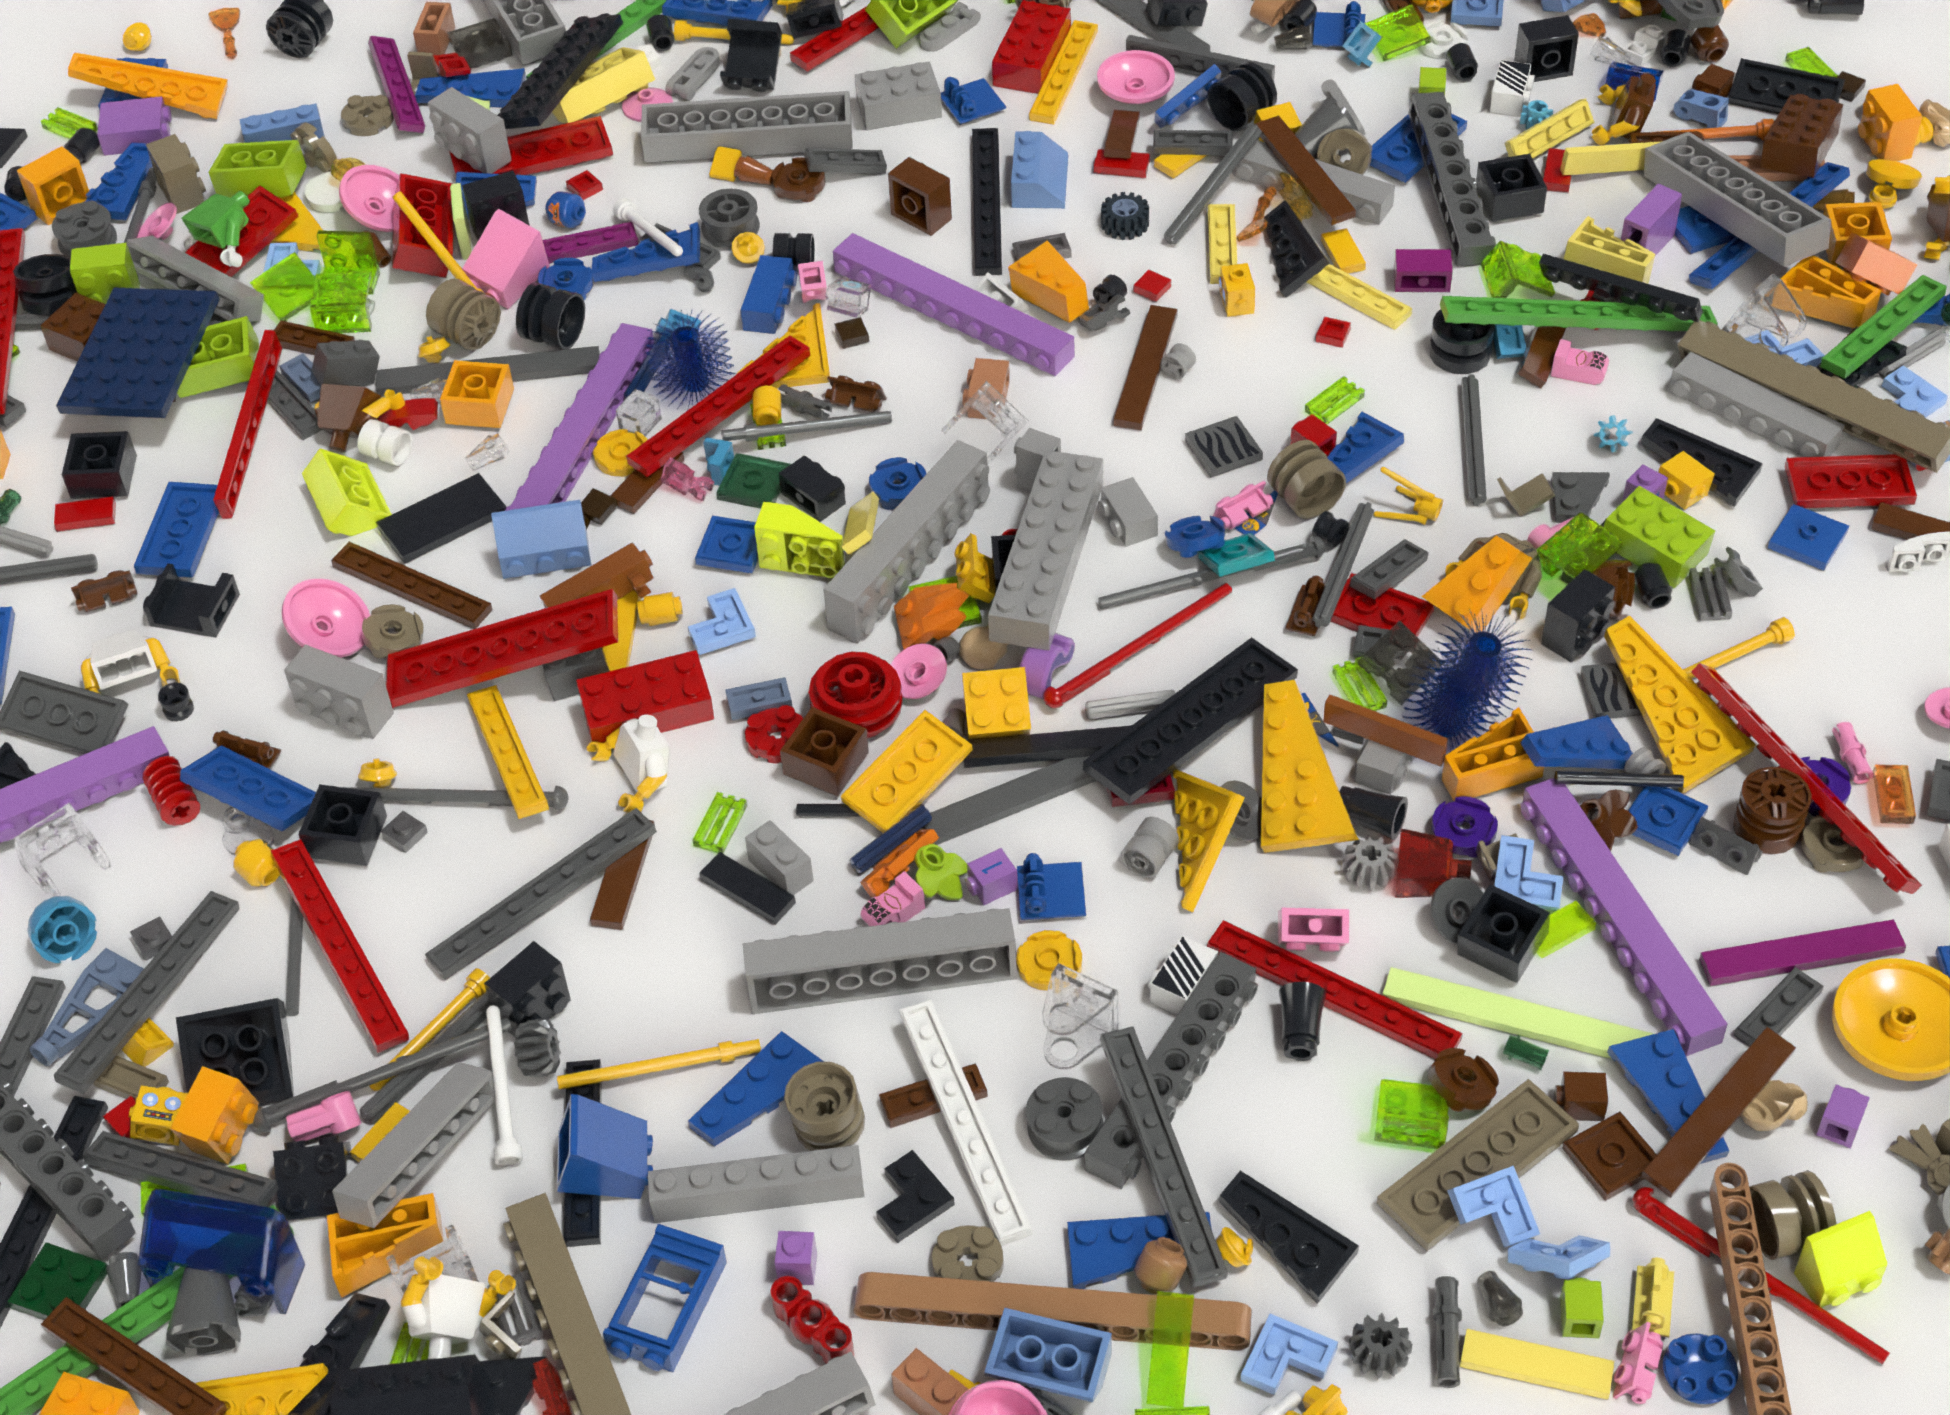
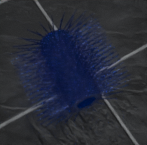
[643,310,736,411]
[1423,609,1532,726]
[1403,648,1505,752]

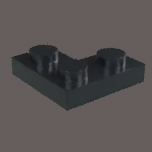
[876,1150,955,1243]

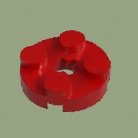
[745,705,803,764]

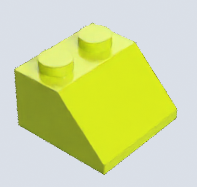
[1794,1210,1888,1308]

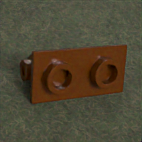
[825,375,887,412]
[71,570,138,612]
[1286,575,1325,636]
[213,730,281,769]

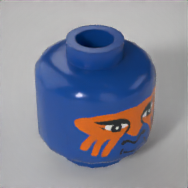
[545,191,586,228]

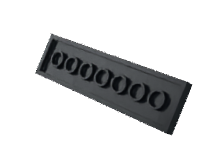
[498,13,623,129]
[1083,637,1298,805]

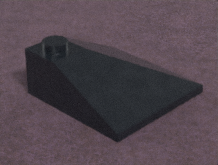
[175,998,294,1105]

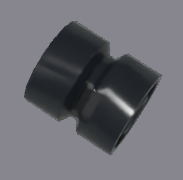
[773,233,815,268]

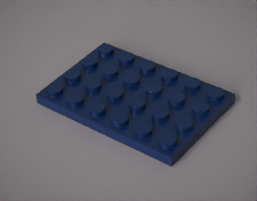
[56,288,220,418]

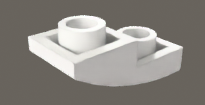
[1619,24,1668,67]
[1887,532,1950,572]

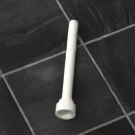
[613,198,683,256]
[486,1005,523,1166]

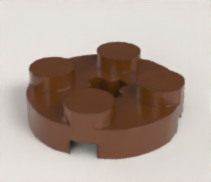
[772,157,826,202]
[1427,1048,1499,1112]

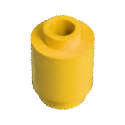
[753,386,781,426]
[637,592,683,626]

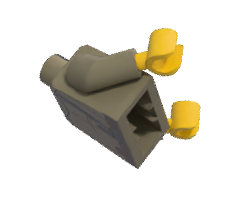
[1445,533,1542,619]

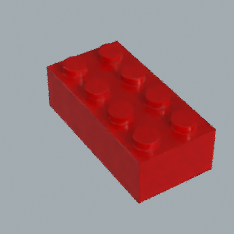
[992,0,1071,94]
[392,173,453,278]
[576,650,714,743]

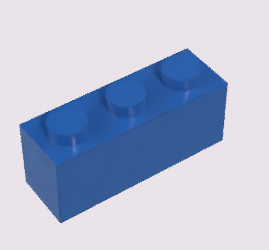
[740,255,797,334]

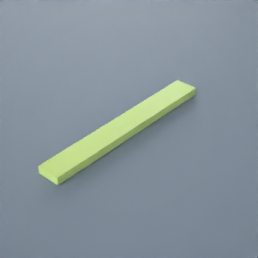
[1383,967,1654,1059]

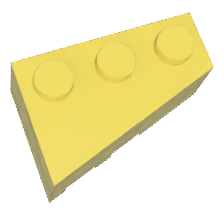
[1564,216,1656,284]

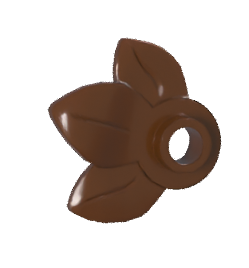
[1580,789,1638,851]

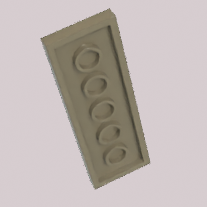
[1377,1079,1579,1251]

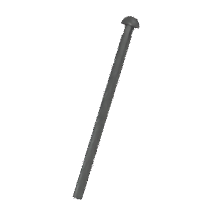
[1098,536,1326,609]
[344,786,569,810]
[253,1017,513,1132]

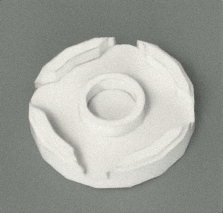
[1417,21,1468,59]
[304,171,346,213]

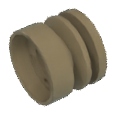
[426,278,501,351]
[1267,440,1346,519]
[784,1062,865,1151]
[1749,1170,1837,1260]

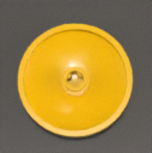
[1832,958,1950,1081]

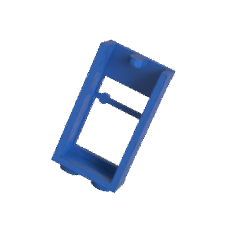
[603,1224,727,1372]

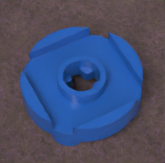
[538,258,593,300]
[869,457,927,510]
[1165,516,1225,558]

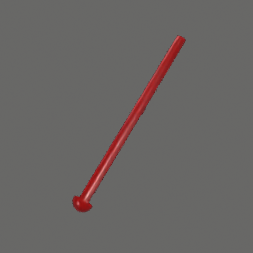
[1043,583,1232,709]
[1632,1187,1890,1365]

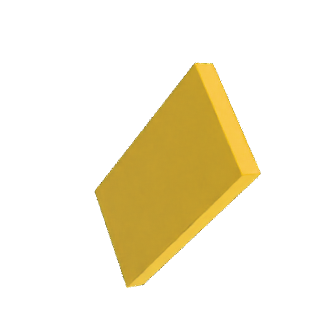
[841,710,973,833]

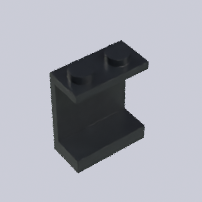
[720,19,782,92]
[143,563,240,638]

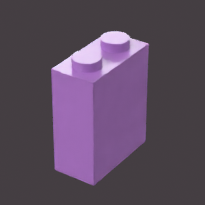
[97,96,172,156]
[1621,183,1682,256]

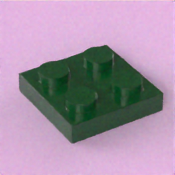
[7,1242,108,1320]

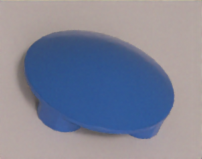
[1663,1333,1738,1404]

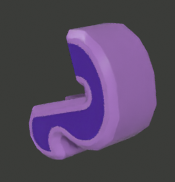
[1020,633,1075,699]

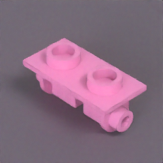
[1213,481,1273,529]
[1613,1322,1663,1404]

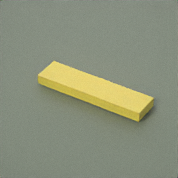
[1504,98,1595,159]
[1560,142,1660,175]
[1208,204,1237,284]
[1307,264,1412,330]
[842,491,879,555]
[1460,1329,1615,1400]

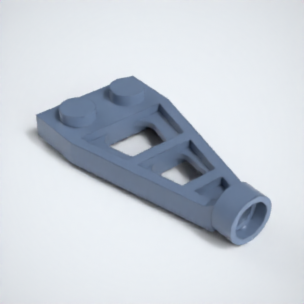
[29,948,144,1066]

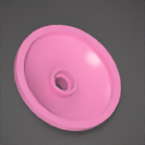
[1097,50,1175,104]
[339,165,399,232]
[282,579,370,658]

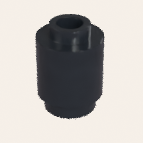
[1283,0,1317,35]
[646,15,675,51]
[1660,29,1691,67]
[1446,43,1478,81]
[64,128,100,164]
[4,166,27,202]
[1634,563,1672,609]

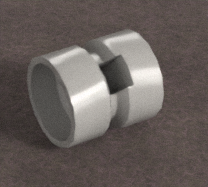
[1121,816,1179,878]

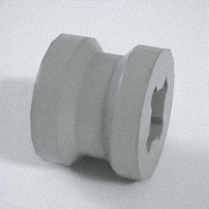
[1161,343,1196,379]
[1624,747,1666,787]

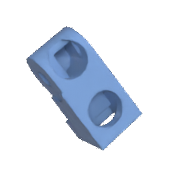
[1673,89,1729,128]

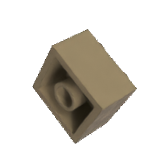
[145,134,206,214]

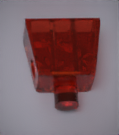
[1395,829,1472,898]

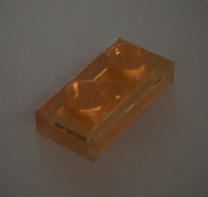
[1873,764,1916,824]

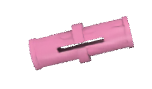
[1832,722,1874,784]

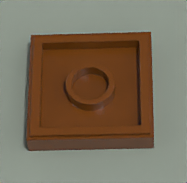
[1562,1111,1657,1201]

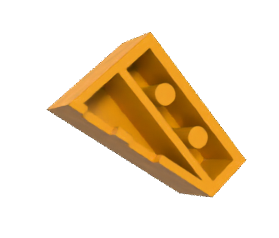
[1008,240,1089,323]
[1772,255,1882,328]
[1421,535,1533,635]
[1441,707,1544,801]
[327,1193,444,1298]

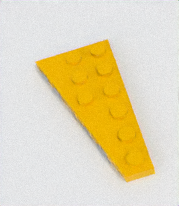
[1604,615,1756,794]
[1261,680,1359,853]

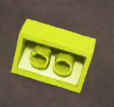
[302,448,392,536]

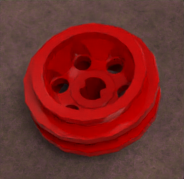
[808,651,903,738]

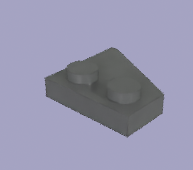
[1551,472,1610,523]

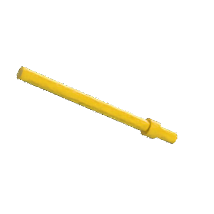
[393,191,483,292]
[556,1039,761,1090]

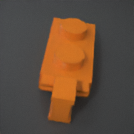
[860,829,939,898]

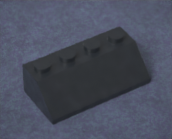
[330,1354,491,1415]

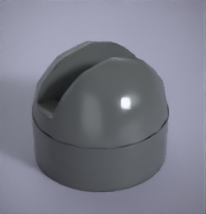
[933,637,960,663]

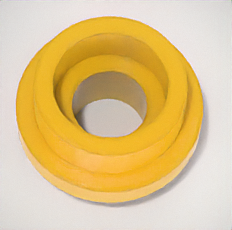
[1869,184,1897,209]

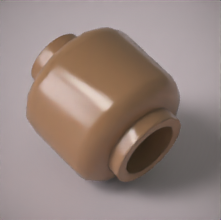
[1134,1237,1187,1294]

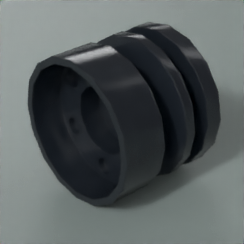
[266,0,334,58]
[1207,61,1277,132]
[516,282,586,349]

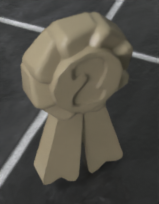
[1889,1124,1950,1196]

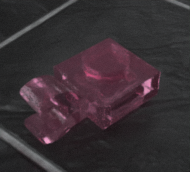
[661,457,714,501]

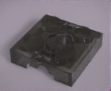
[447,18,513,69]
[1357,621,1444,706]

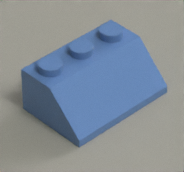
[239,103,325,143]
[1011,131,1069,209]
[491,500,592,579]
[984,1308,1112,1402]

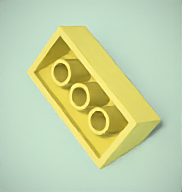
[552,47,655,124]

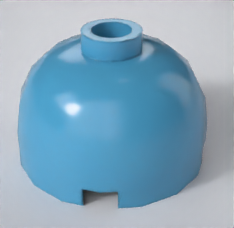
[27,896,97,963]

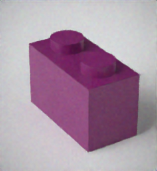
[1394,249,1453,292]

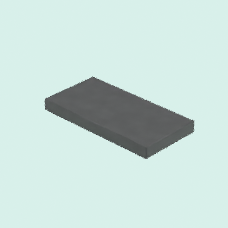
[0,670,129,754]

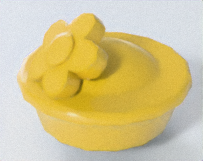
[123,22,152,51]
[731,232,765,264]
[418,336,451,363]
[358,758,397,788]
[1216,1227,1253,1268]

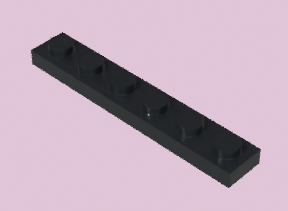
[1539,253,1703,322]

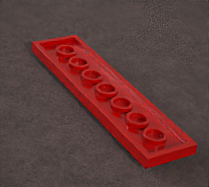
[386,589,618,708]

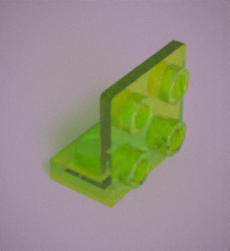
[316,230,380,295]
[1480,241,1555,298]
[310,271,372,333]
[1537,512,1623,579]
[1374,1079,1449,1149]

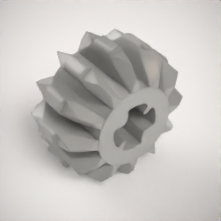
[1342,835,1399,891]

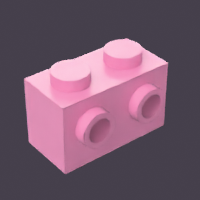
[1278,908,1349,952]

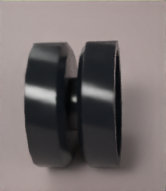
[13,254,78,315]
[1430,309,1495,374]

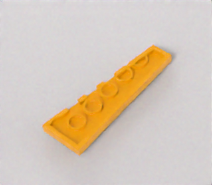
[68,52,228,119]

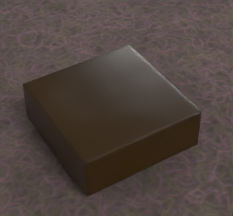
[1837,71,1866,101]
[834,317,869,348]
[581,488,618,525]

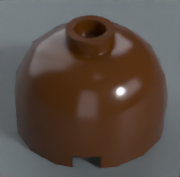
[1590,559,1635,621]

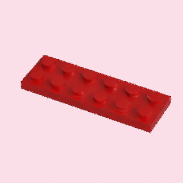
[449,116,613,175]

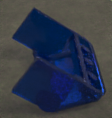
[138,1189,306,1314]

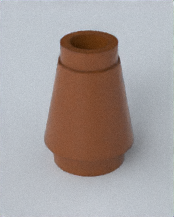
[734,156,773,185]

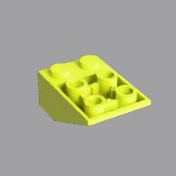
[754,502,845,578]

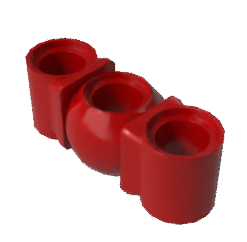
[770,1276,855,1364]

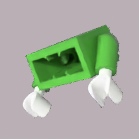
[181,191,250,268]

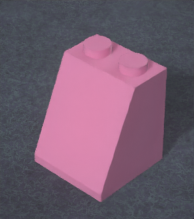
[462,209,550,309]

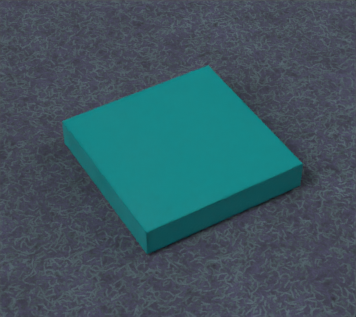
[1198,533,1275,577]

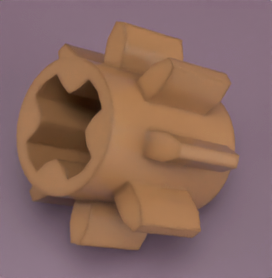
[1925,1228,1950,1275]

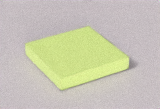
[450,183,472,260]

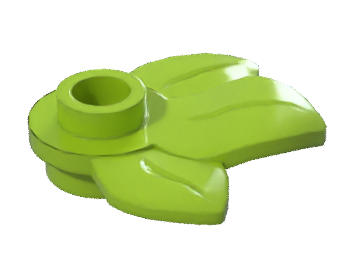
[915,844,967,900]

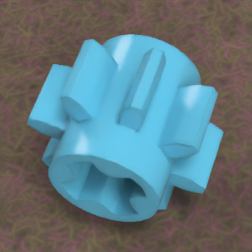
[1520,100,1553,130]
[1594,415,1633,452]

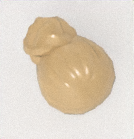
[1918,99,1950,147]
[959,625,1009,669]
[1740,1080,1808,1131]

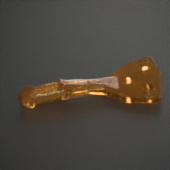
[208,8,241,59]
[1573,13,1606,37]
[1236,186,1277,242]

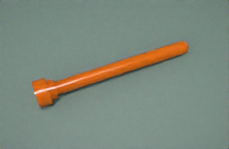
[1657,119,1774,141]

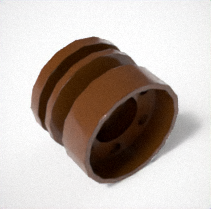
[1733,767,1812,855]

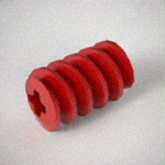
[142,756,201,826]

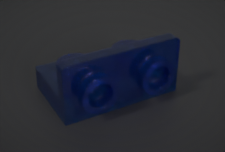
[1605,61,1664,101]

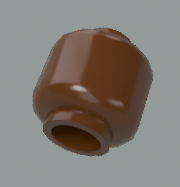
[1691,25,1729,62]

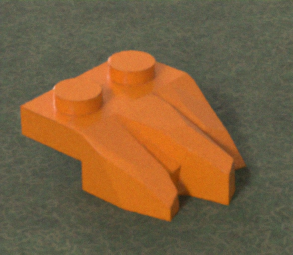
[894,583,969,650]

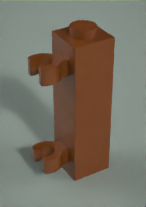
[539,542,654,608]

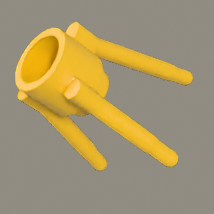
[1373,467,1443,525]

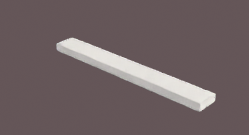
[899,999,1032,1246]

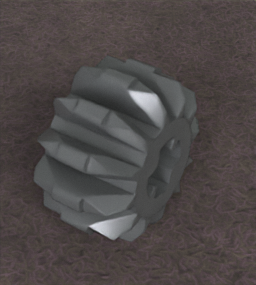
[514,1019,561,1077]
[1349,1313,1413,1379]

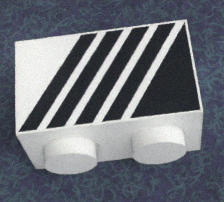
[1490,60,1535,117]
[1148,935,1218,1015]

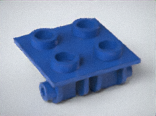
[1313,1,1366,47]
[941,77,1006,124]
[1017,853,1086,920]

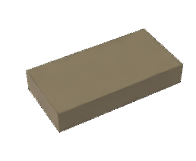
[93,1056,169,1102]

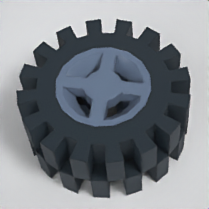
[1101,192,1149,240]

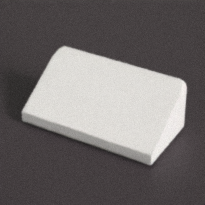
[974,272,1030,313]

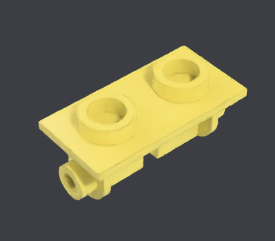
[1632,1257,1674,1338]

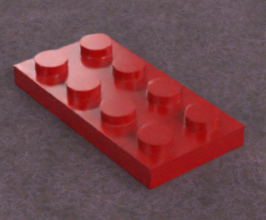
[185,185,299,277]
[1785,454,1917,508]

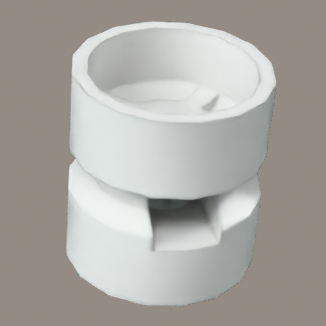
[358,419,412,466]

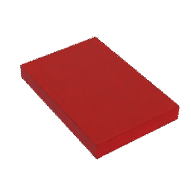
[1330,573,1434,651]

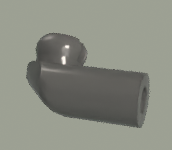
[684,264,714,292]

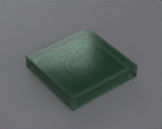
[716,453,790,509]

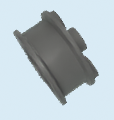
[699,188,760,247]
[52,201,117,258]
[1026,1077,1104,1160]

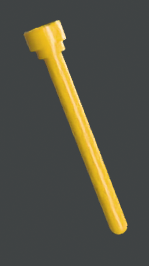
[674,20,794,45]
[1683,617,1795,679]
[369,968,490,1091]

